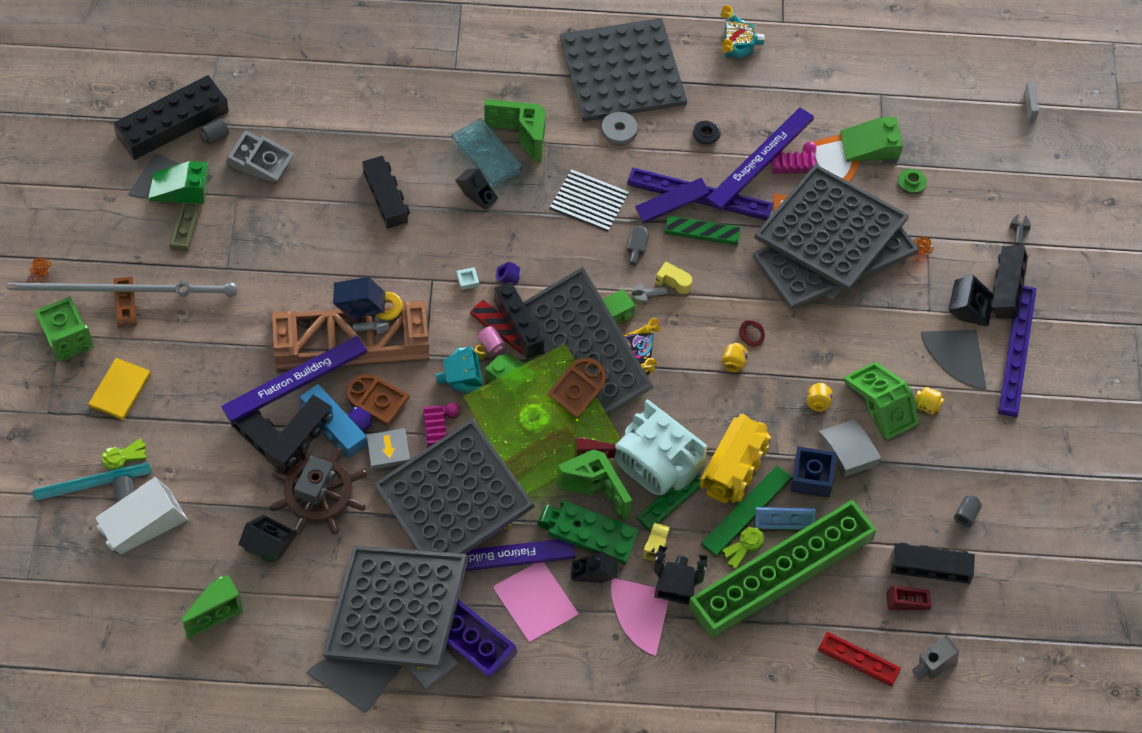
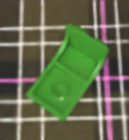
[35,297,94,362]

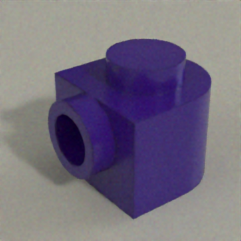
[496,262,520,285]
[348,407,373,432]

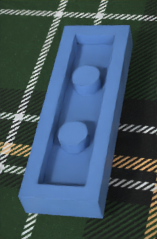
[755,507,816,529]

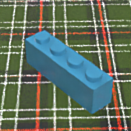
[299,384,367,459]

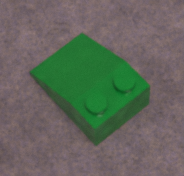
[149,161,209,204]

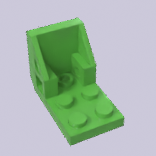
[484,99,546,162]
[844,362,919,440]
[557,450,632,521]

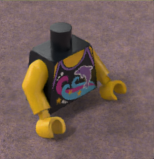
[624,318,661,374]

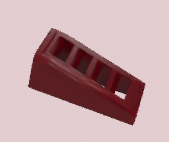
[574,437,616,458]
[886,586,932,610]

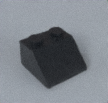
[949,275,994,326]
[238,515,296,563]

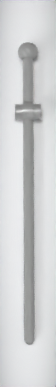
[7,281,237,297]

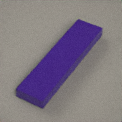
[635,177,710,224]

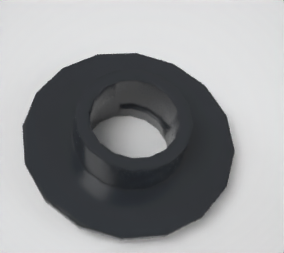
[692,120,721,144]

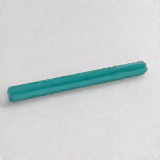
[33,462,151,500]

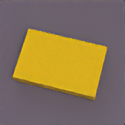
[88,358,151,420]

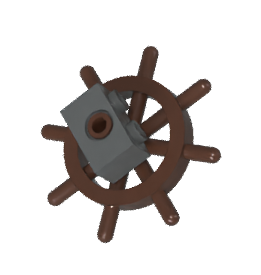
[269,447,367,535]

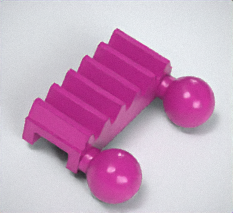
[771,142,817,174]
[423,402,460,447]

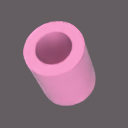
[478,326,506,356]

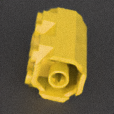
[700,414,771,503]

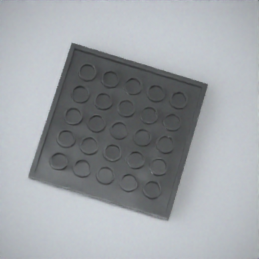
[559,18,687,121]
[755,164,909,291]
[374,418,535,554]
[323,546,469,669]

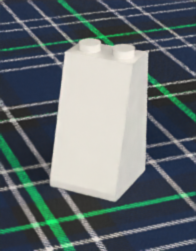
[95,477,188,554]

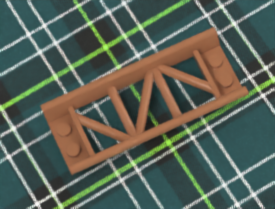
[272,301,430,371]

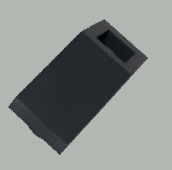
[455,169,498,209]
[571,551,618,583]

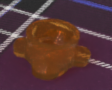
[913,236,933,255]
[30,257,51,276]

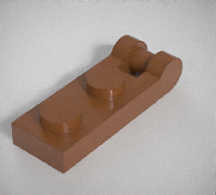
[113,277,137,327]

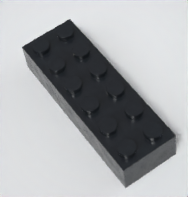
[113,75,229,160]

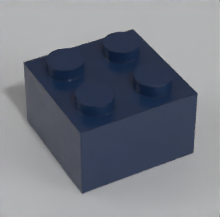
[333,277,385,319]
[790,446,836,498]

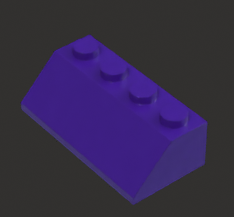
[447,599,518,677]

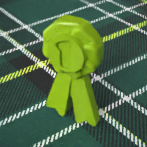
[101,438,146,471]
[722,527,764,570]

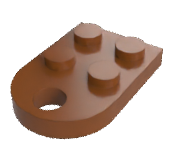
[546,358,606,419]
[347,374,410,427]

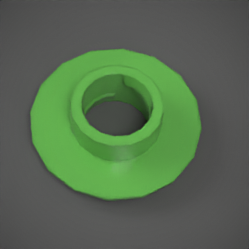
[898,169,927,193]

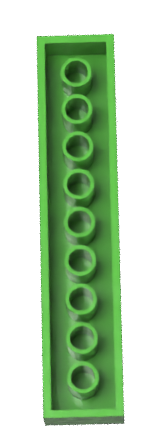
[688,499,877,639]

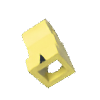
[655,261,692,294]
[643,523,670,562]

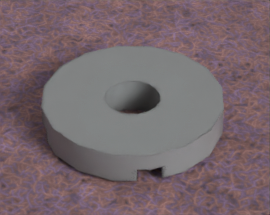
[602,112,637,144]

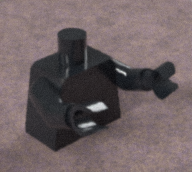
[654,545,707,605]

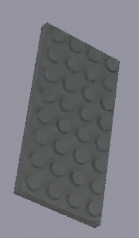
[753,198,919,310]
[523,267,654,427]

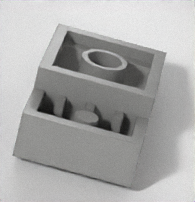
[226,130,294,182]
[818,419,881,477]

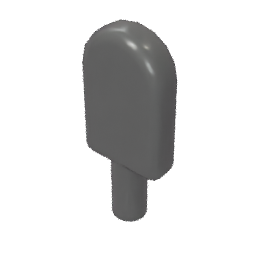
[627,226,649,266]

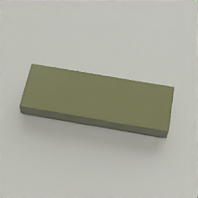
[170,203,202,251]

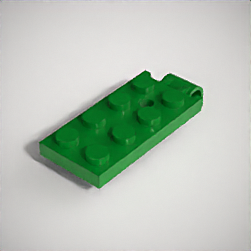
[537,499,639,565]

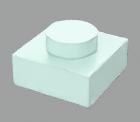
[456,267,479,290]

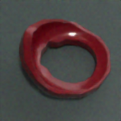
[739,320,765,347]

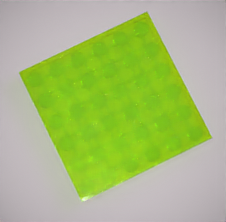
[463,344,621,495]

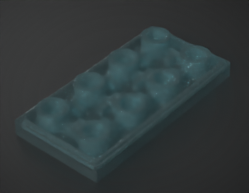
[451,118,523,187]

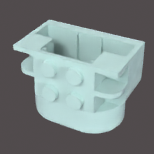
[614,399,707,495]

